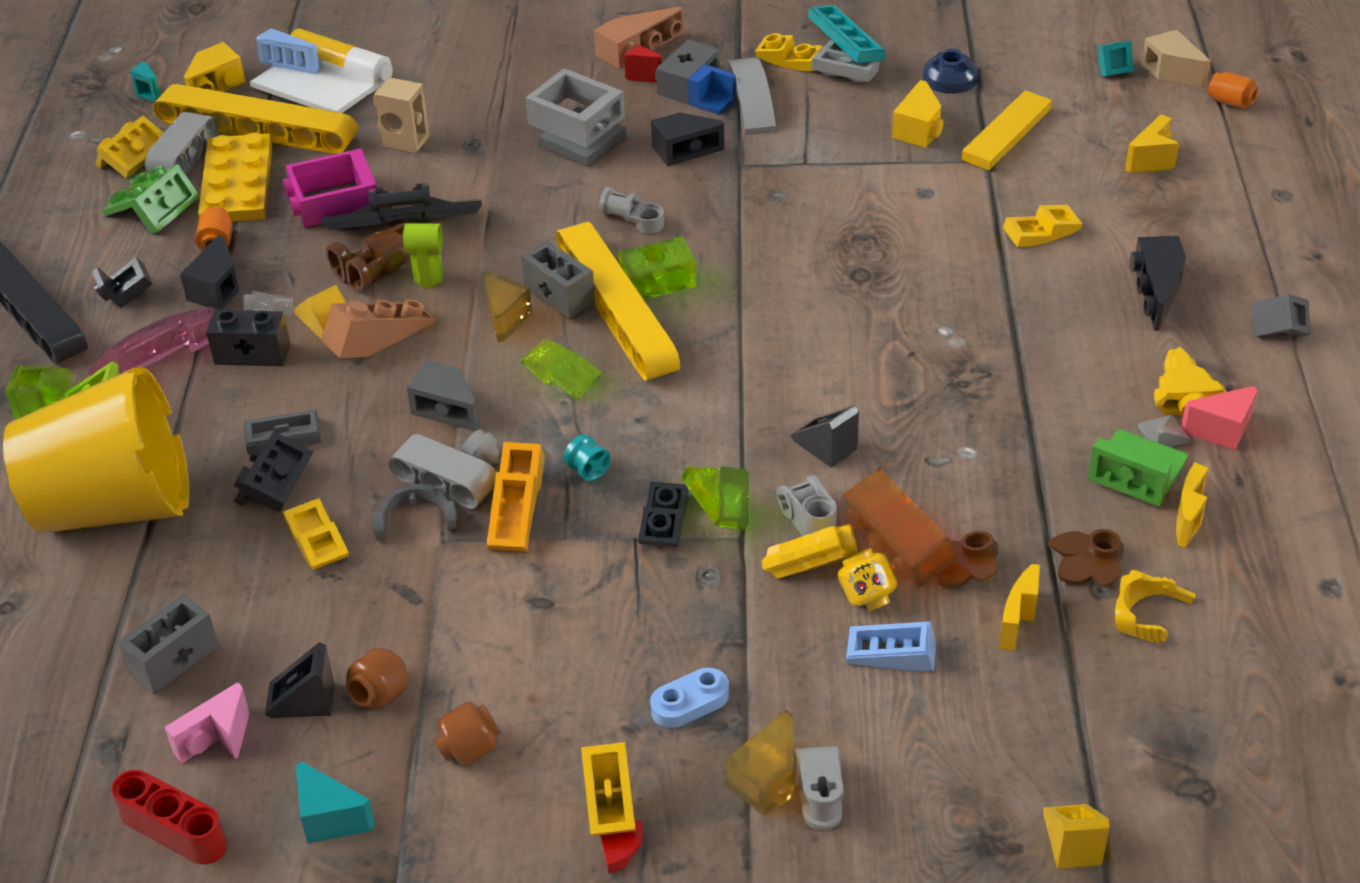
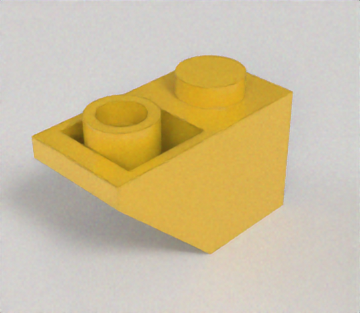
[184,42,246,92]

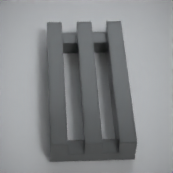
[244,409,322,455]

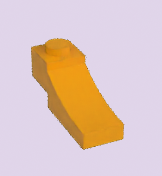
[487,442,545,552]

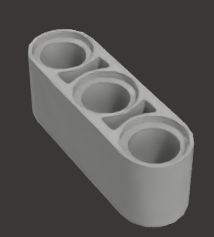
[145,112,218,175]
[388,434,496,510]

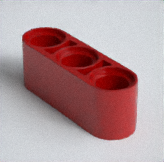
[111,770,227,864]

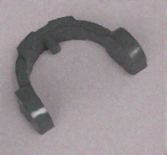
[372,484,458,540]

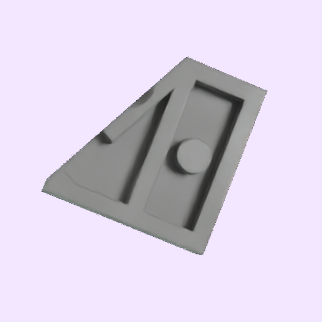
[811,39,880,83]

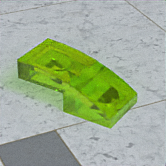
[520,339,602,400]

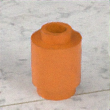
[1208,71,1258,109]
[195,206,232,251]

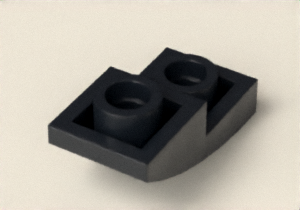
[638,481,689,547]

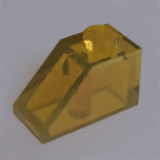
[725,710,794,816]

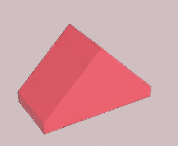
[1181,386,1258,450]

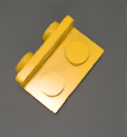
[96,116,164,178]

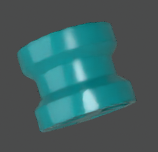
[563,434,611,482]

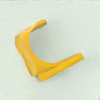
[1115,570,1196,643]

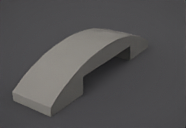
[726,57,776,134]

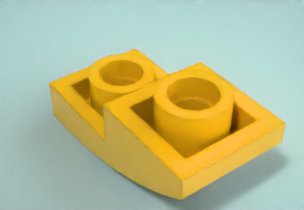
[755,33,823,71]

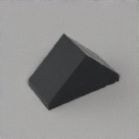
[790,405,859,468]
[265,642,335,718]

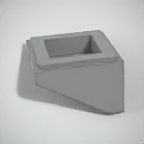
[1138,415,1190,447]

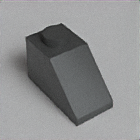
[407,360,479,431]

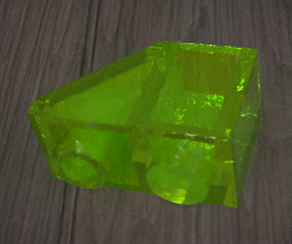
[5,365,72,420]

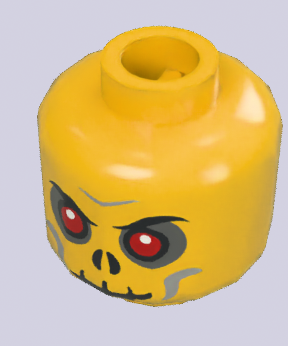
[838,548,897,611]

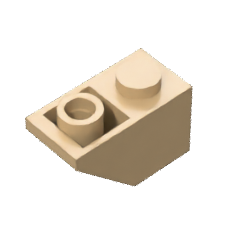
[1141,30,1211,88]

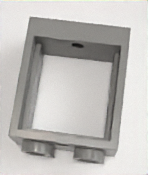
[525,68,625,148]

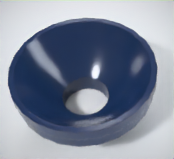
[923,48,978,94]

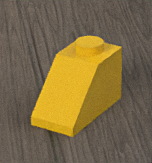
[892,80,944,148]

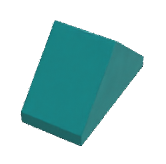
[296,761,375,843]

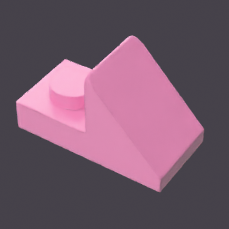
[164,682,250,764]

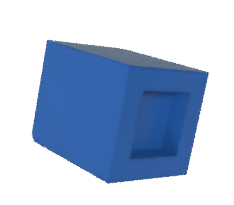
[688,64,736,115]

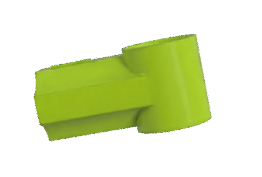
[403,223,444,288]

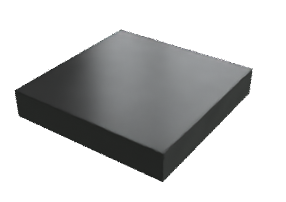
[538,106,627,167]

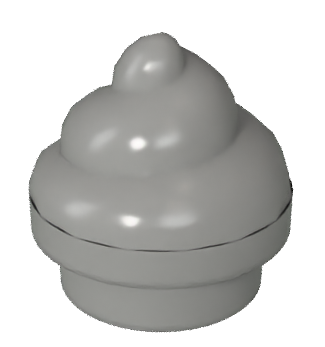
[461,429,499,467]

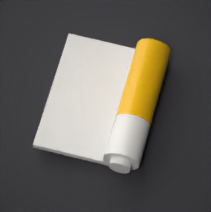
[250,28,393,113]

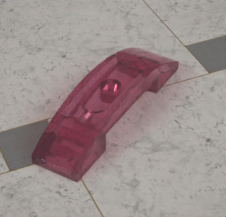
[89,307,214,376]

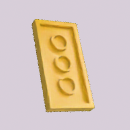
[198,133,272,222]

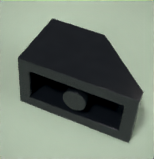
[651,112,725,167]

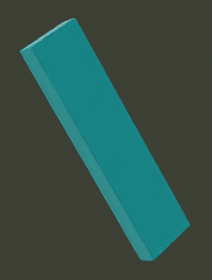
[808,5,886,63]

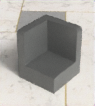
[1252,294,1311,338]

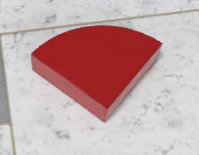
[599,819,644,874]

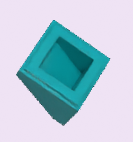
[130,61,161,103]

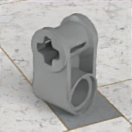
[776,474,837,536]
[793,745,844,831]

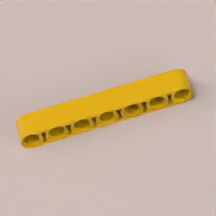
[153,84,359,154]
[556,221,680,381]

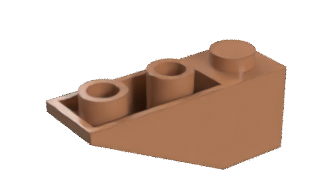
[594,6,684,69]
[321,299,436,358]

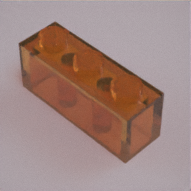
[843,467,957,588]

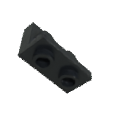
[234,431,313,512]

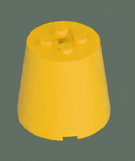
[3,367,190,533]

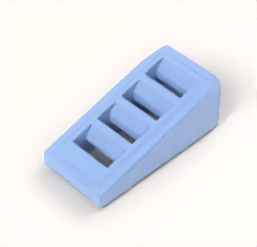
[256,28,320,74]
[846,621,936,672]

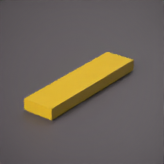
[961,90,1053,170]

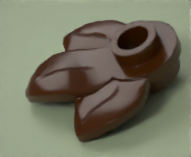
[1048,529,1124,587]
[924,531,999,587]

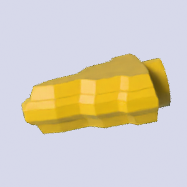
[1154,347,1227,418]
[761,524,859,579]

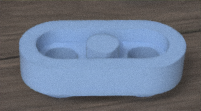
[650,668,729,728]

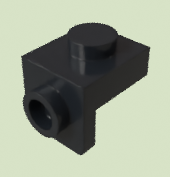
[92,257,153,308]

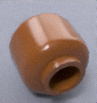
[346,648,408,710]
[434,702,501,766]

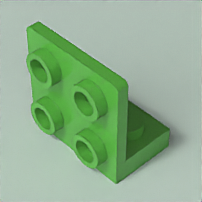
[102,164,200,234]
[1088,429,1188,507]

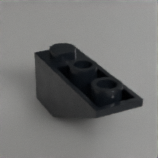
[1130,236,1186,331]

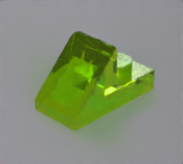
[681,466,749,530]

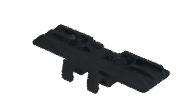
[321,183,482,230]

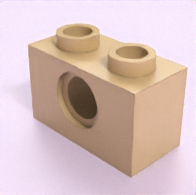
[373,77,430,153]

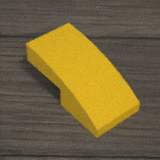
[1003,205,1083,248]
[1176,462,1209,548]
[283,498,349,570]
[999,564,1040,651]

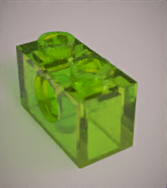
[618,236,696,299]

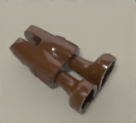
[325,221,410,292]

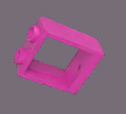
[283,148,377,228]

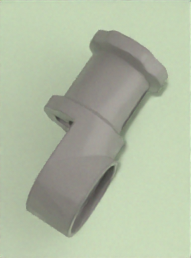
[599,187,665,234]

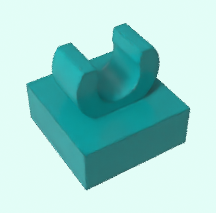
[1098,40,1134,76]

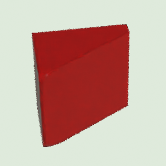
[624,45,662,83]

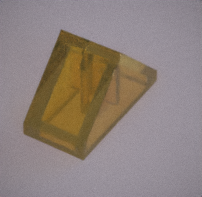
[483,271,532,342]

